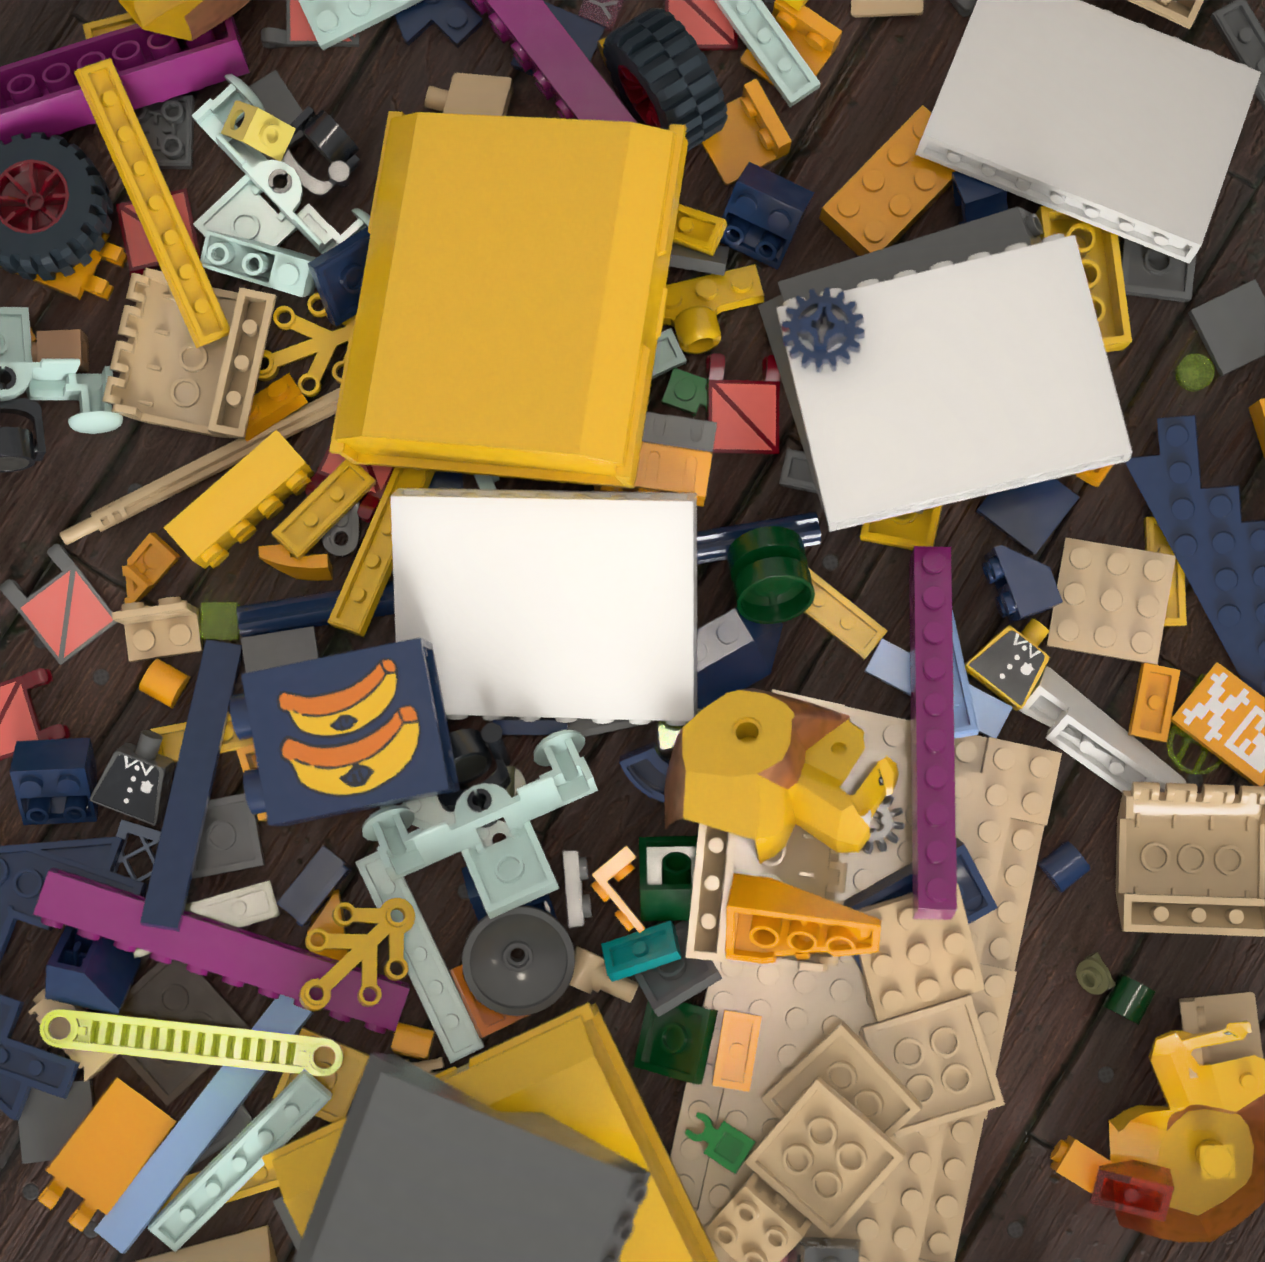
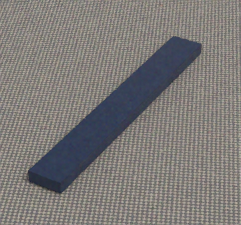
[140,639,243,932]

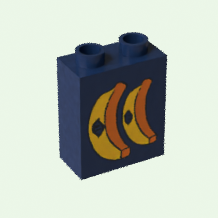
[229,637,460,826]

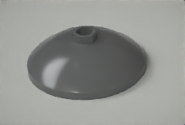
[462,905,575,1016]

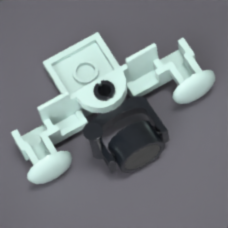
[192,74,370,254]
[0,307,123,472]
[362,723,598,919]

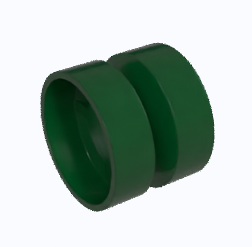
[727,526,815,624]

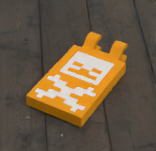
[1171,662,1265,786]

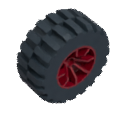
[603,8,728,151]
[0,132,113,281]

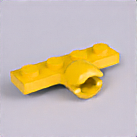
[663,264,764,354]

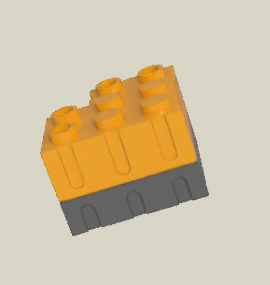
[594,412,717,507]

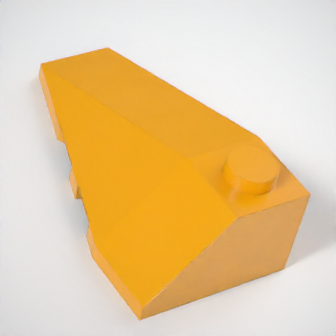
[726,873,881,964]

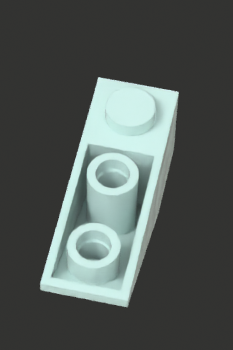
[200,230,316,297]

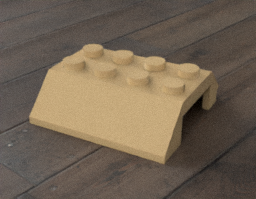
[102,268,276,439]
[1116,782,1265,937]
[685,823,849,972]

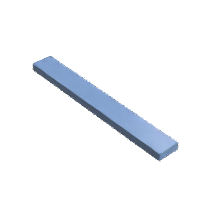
[94,994,313,1254]

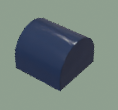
[1037,841,1091,893]

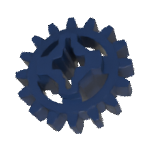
[781,287,865,373]

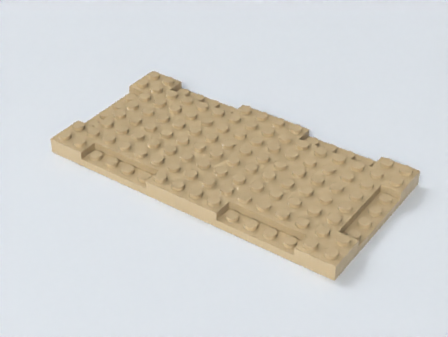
[670,689,1062,1262]

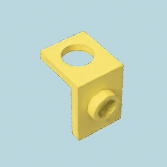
[221,100,296,161]

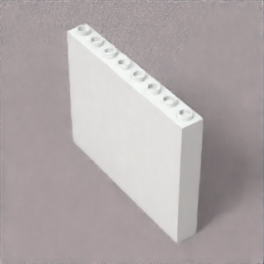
[915,0,1261,264]
[777,234,1132,532]
[390,488,697,726]

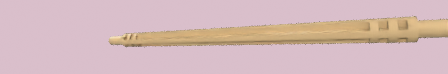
[60,388,340,546]

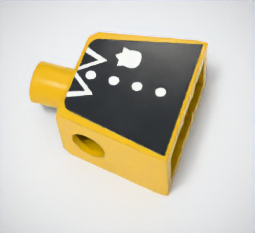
[965,618,1050,711]

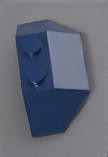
[697,607,783,710]

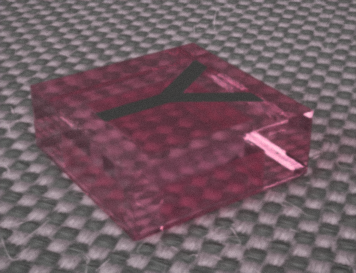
[578,0,625,32]

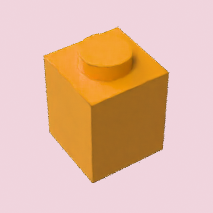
[1050,1135,1114,1196]

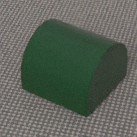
[1104,974,1156,1025]

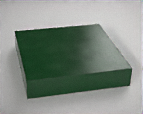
[633,1001,718,1085]

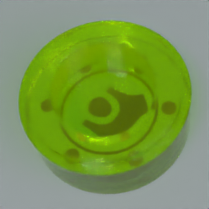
[1175,353,1214,392]

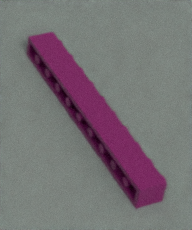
[909,546,957,920]
[33,867,410,1034]

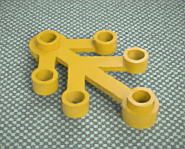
[258,293,357,397]
[299,898,415,1011]

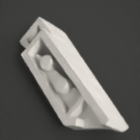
[1019,667,1186,793]

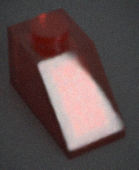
[1089,1160,1174,1222]

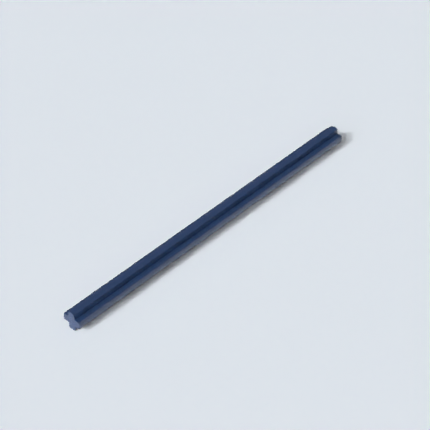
[236,512,821,637]

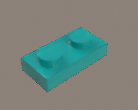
[601,920,682,982]

